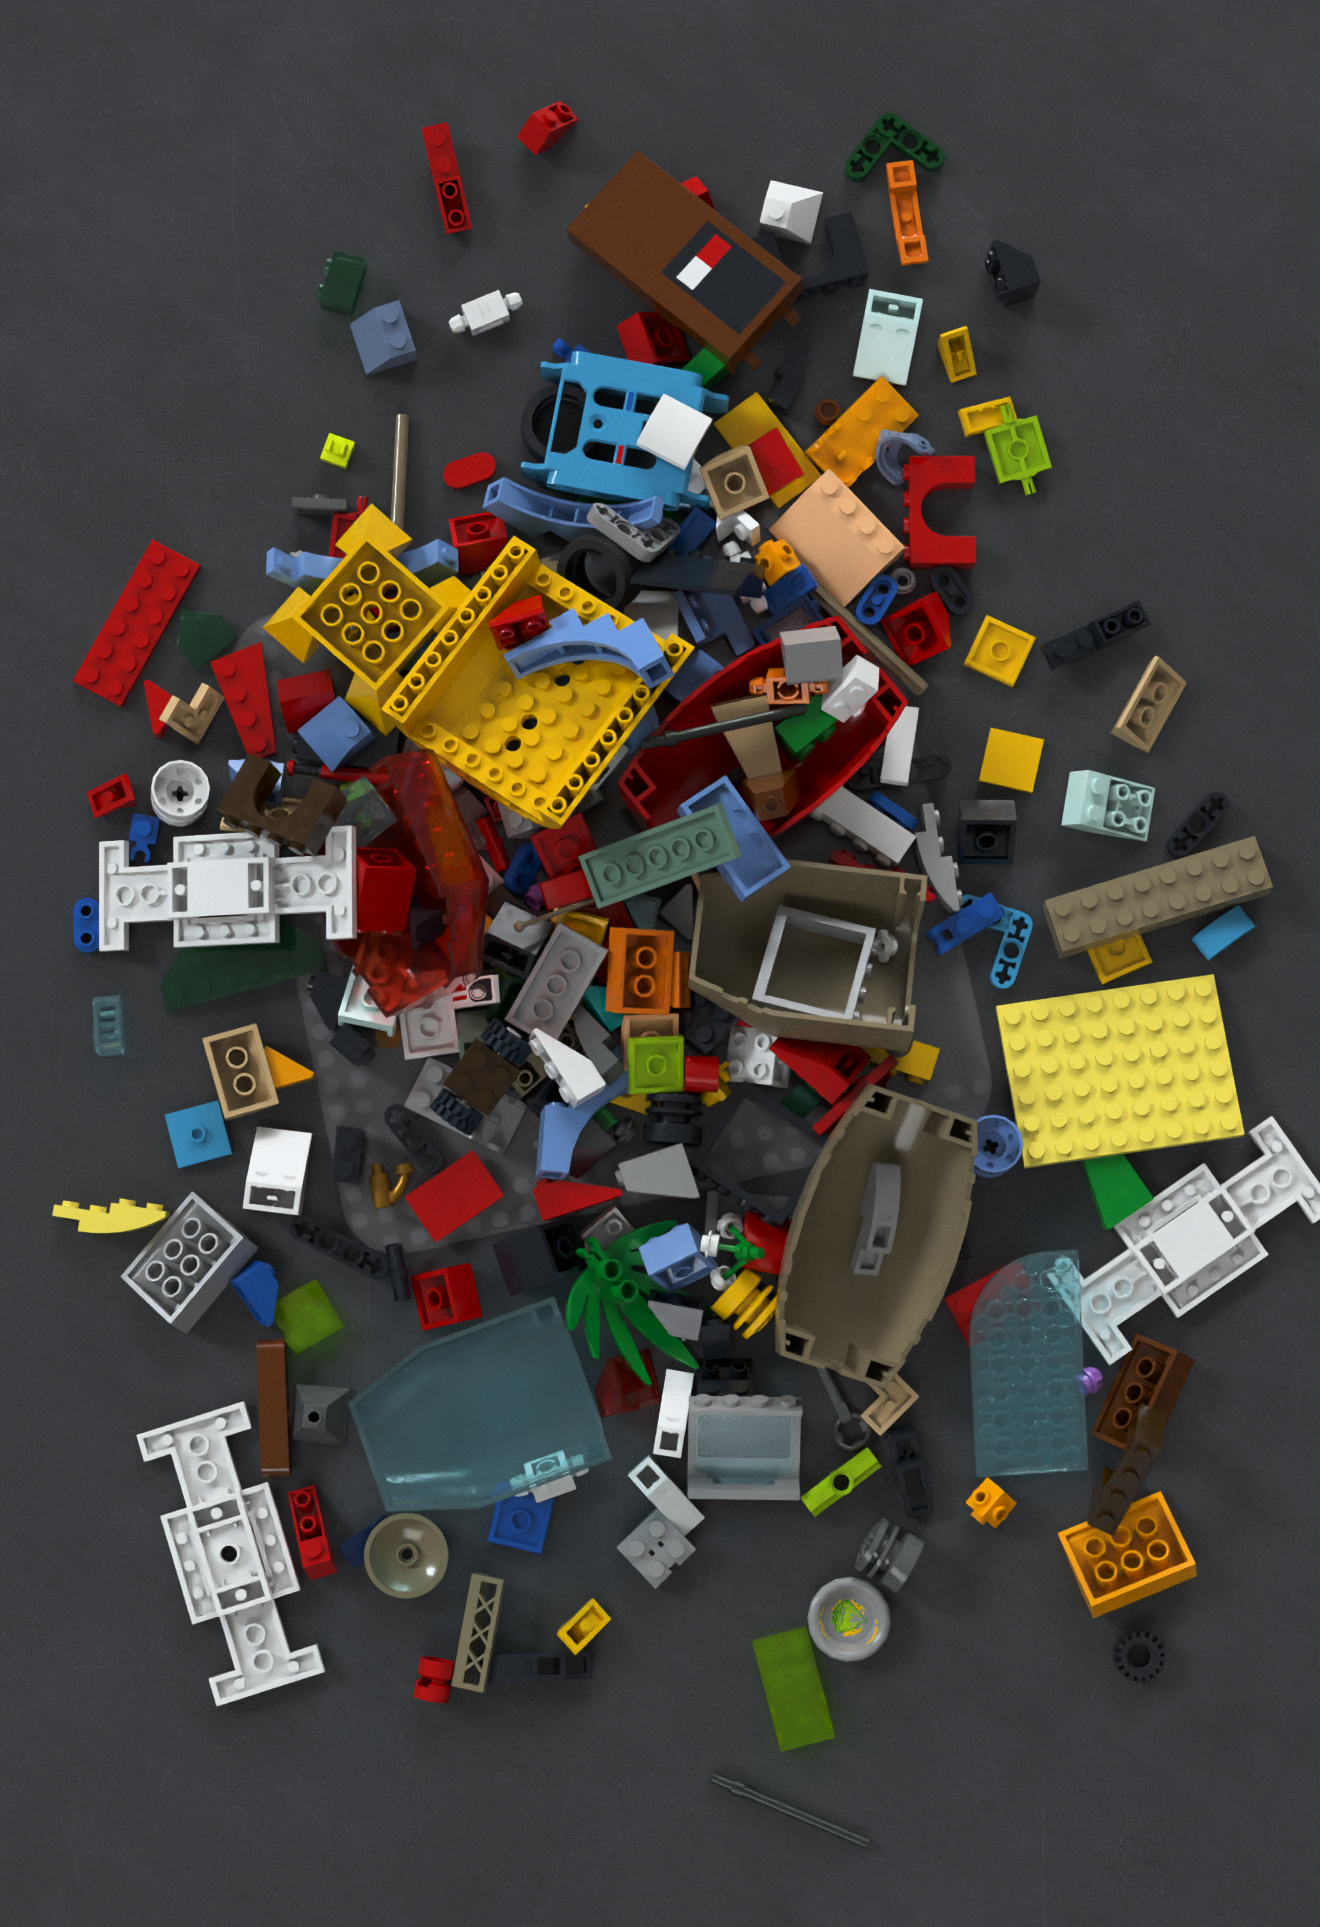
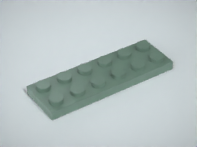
[578,802,742,909]

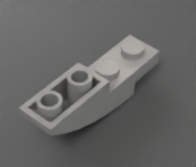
[913,803,963,914]
[849,1161,901,1276]

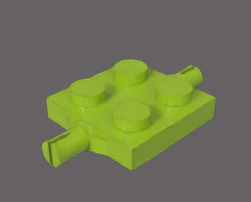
[983,403,1052,496]

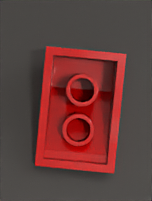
[532,1178,623,1222]

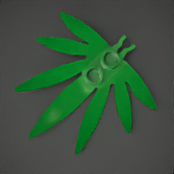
[566,1220,717,1385]

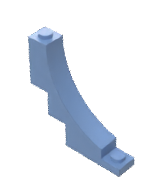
[266,539,458,596]

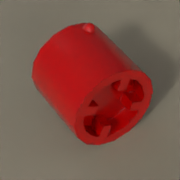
[684,1056,719,1093]

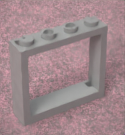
[751,905,879,1020]

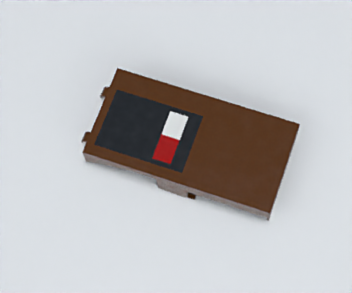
[566,151,803,375]

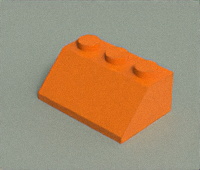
[605,927,674,1015]

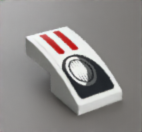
[450,975,500,1009]

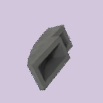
[573,1004,626,1086]

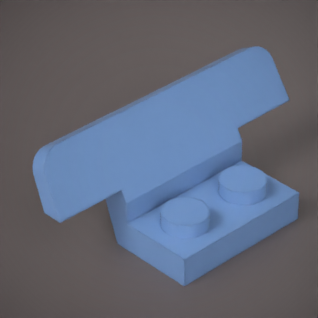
[672,555,754,656]

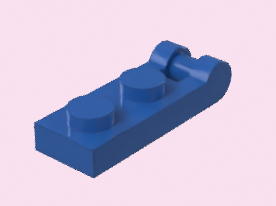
[925,892,1005,956]

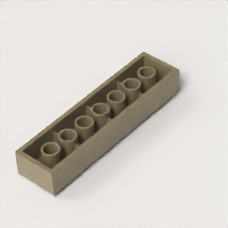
[1042,836,1273,959]

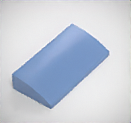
[677,775,791,903]

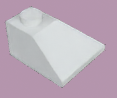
[758,180,823,245]

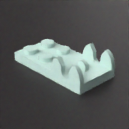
[338,930,416,1037]

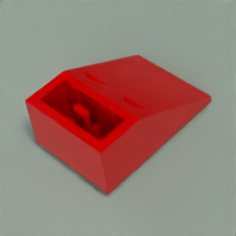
[769,1037,872,1104]

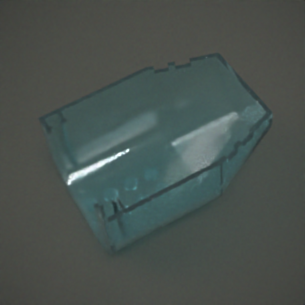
[348,1296,613,1512]

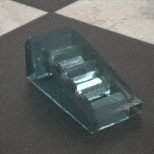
[93,995,126,1056]

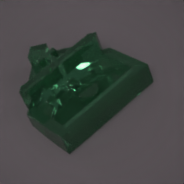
[177,609,238,671]

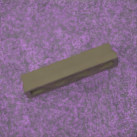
[451,1572,506,1693]

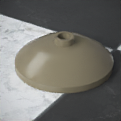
[364,1513,449,1599]

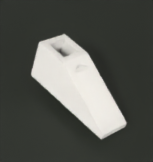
[529,1028,606,1108]
[653,1369,694,1458]
[628,1455,705,1536]

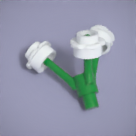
[700,1212,765,1292]

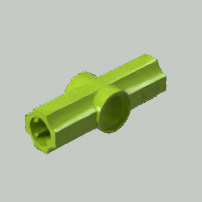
[800,1447,882,1517]

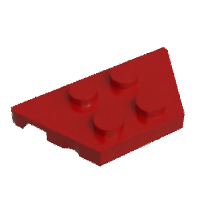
[812,1054,899,1136]

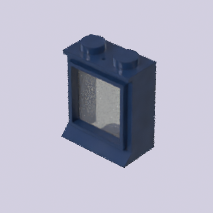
[751,594,823,645]

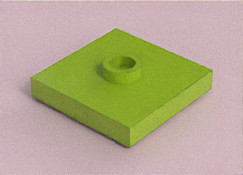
[627,1035,684,1095]

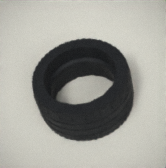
[521,384,603,464]
[557,530,643,611]

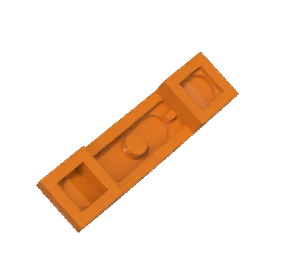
[886,160,929,266]

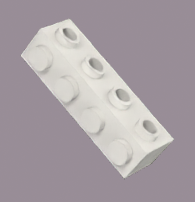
[809,787,916,868]

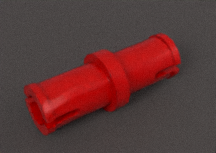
[475,815,511,873]

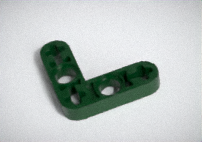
[844,113,944,182]

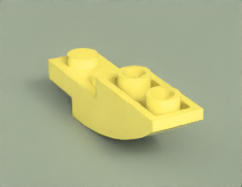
[52,1198,170,1233]

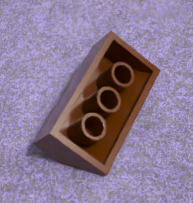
[1090,1333,1196,1450]

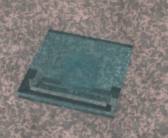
[333,776,397,847]

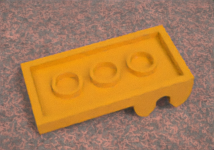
[804,376,919,487]

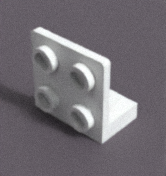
[725,1026,790,1089]

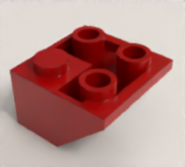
[488,595,550,650]

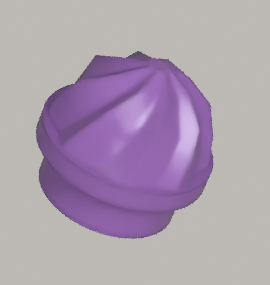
[523,883,546,911]
[1074,1367,1103,1396]

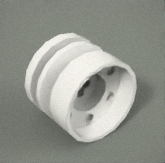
[151,760,210,827]

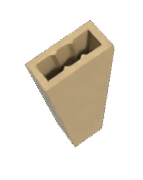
[709,693,782,778]

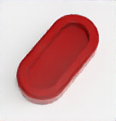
[443,452,496,490]

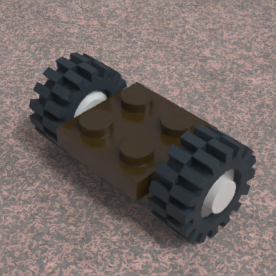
[430,1018,532,1136]

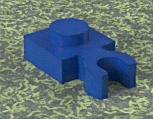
[129,814,161,864]

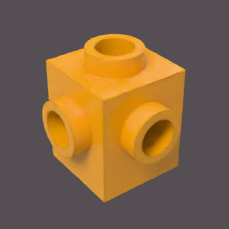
[753,539,801,586]
[965,1477,1017,1529]

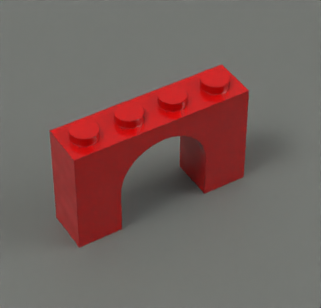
[903,456,976,569]

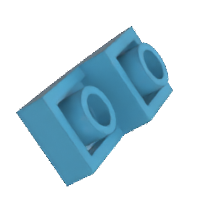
[1191,905,1255,961]

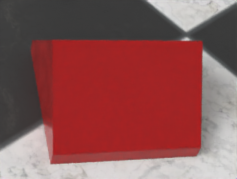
[277,669,337,734]

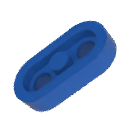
[856,574,897,627]
[867,791,918,831]
[504,842,542,894]
[73,898,99,953]

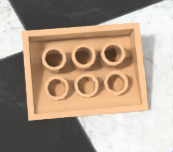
[769,468,905,607]

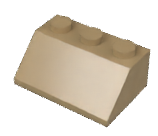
[202,1023,279,1121]

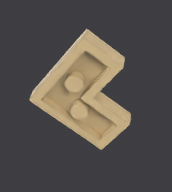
[159,683,224,744]
[860,1373,920,1436]

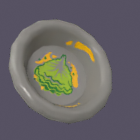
[807,1577,891,1662]

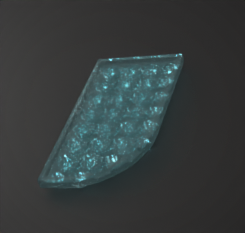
[969,1249,1088,1477]

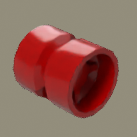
[413,1656,455,1703]

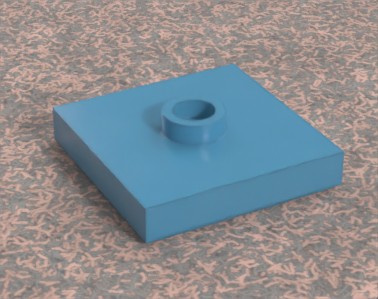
[165,1100,233,1169]

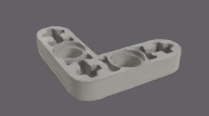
[586,503,681,562]

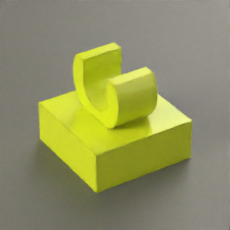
[320,433,356,469]

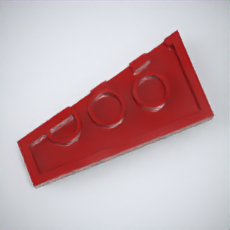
[210,642,277,759]

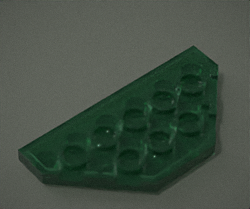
[160,914,327,1012]

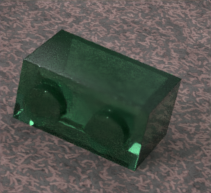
[317,250,368,317]

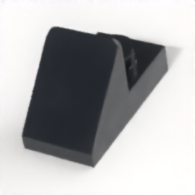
[409,897,445,950]

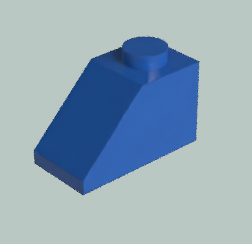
[229,1260,279,1327]

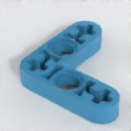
[957,895,1033,990]

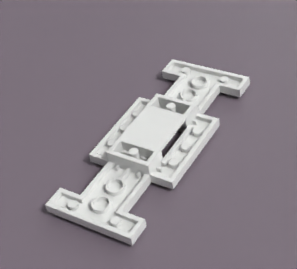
[99,825,357,952]
[1045,1116,1320,1365]

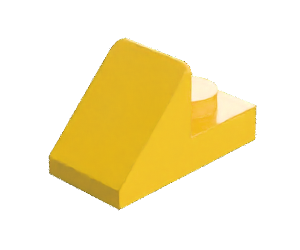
[556,1598,611,1655]

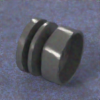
[854,1517,925,1593]

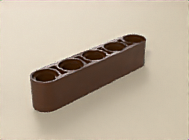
[256,1339,292,1478]

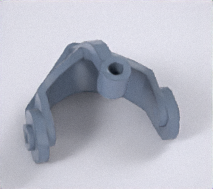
[875,429,936,486]

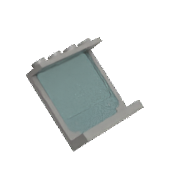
[687,1394,803,1500]

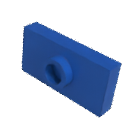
[668,506,716,556]
[762,563,820,616]

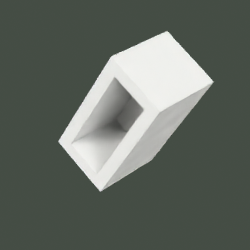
[821,655,879,723]

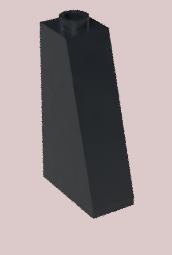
[293,721,403,775]

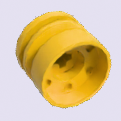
[711,1268,777,1340]

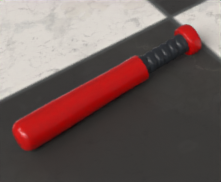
[287,760,397,788]

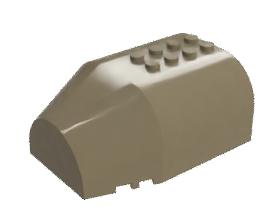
[688,860,928,1052]

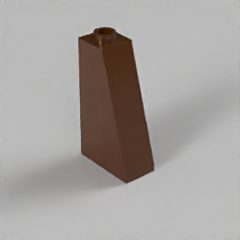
[741,768,801,821]

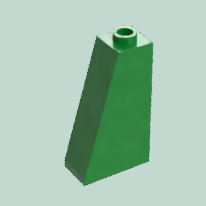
[1080,1154,1154,1230]

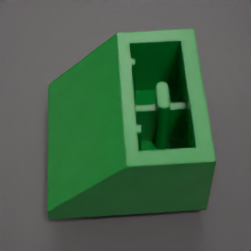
[774,694,838,763]

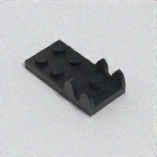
[670,989,739,1056]

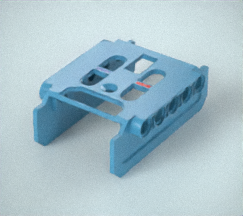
[521,351,729,512]

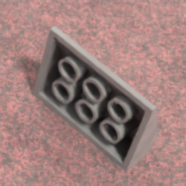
[120,1191,258,1334]

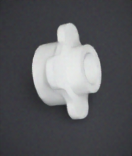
[875,929,898,962]

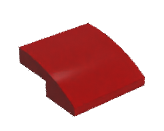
[741,1211,792,1275]

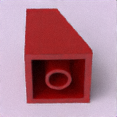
[356,847,417,934]

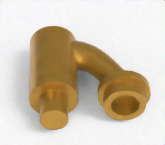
[368,1163,416,1209]

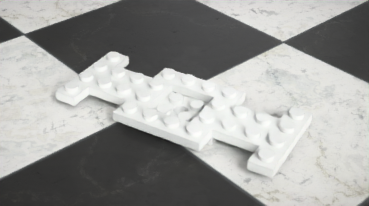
[136,1401,326,1706]

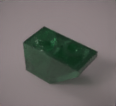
[781,1079,823,1119]

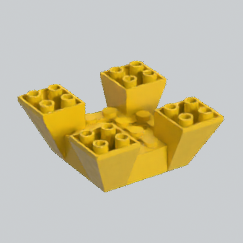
[262,503,471,737]

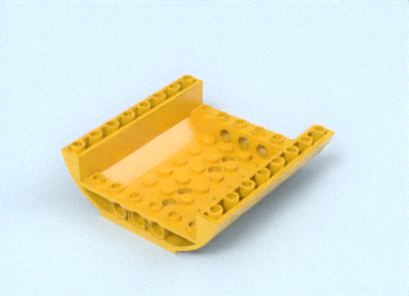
[381,536,695,829]

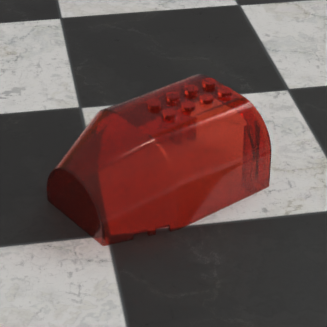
[296,749,490,1018]

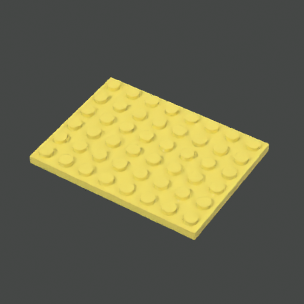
[995,974,1245,1169]

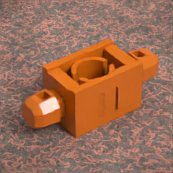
[749,668,829,704]

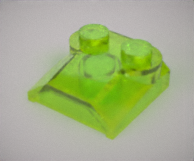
[274,1279,344,1356]

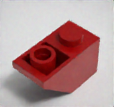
[517,101,579,155]

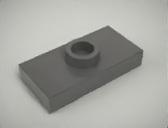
[292,494,349,516]

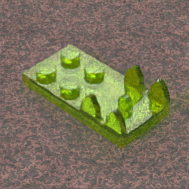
[752,1626,835,1752]

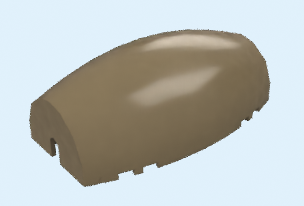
[775,1083,978,1389]

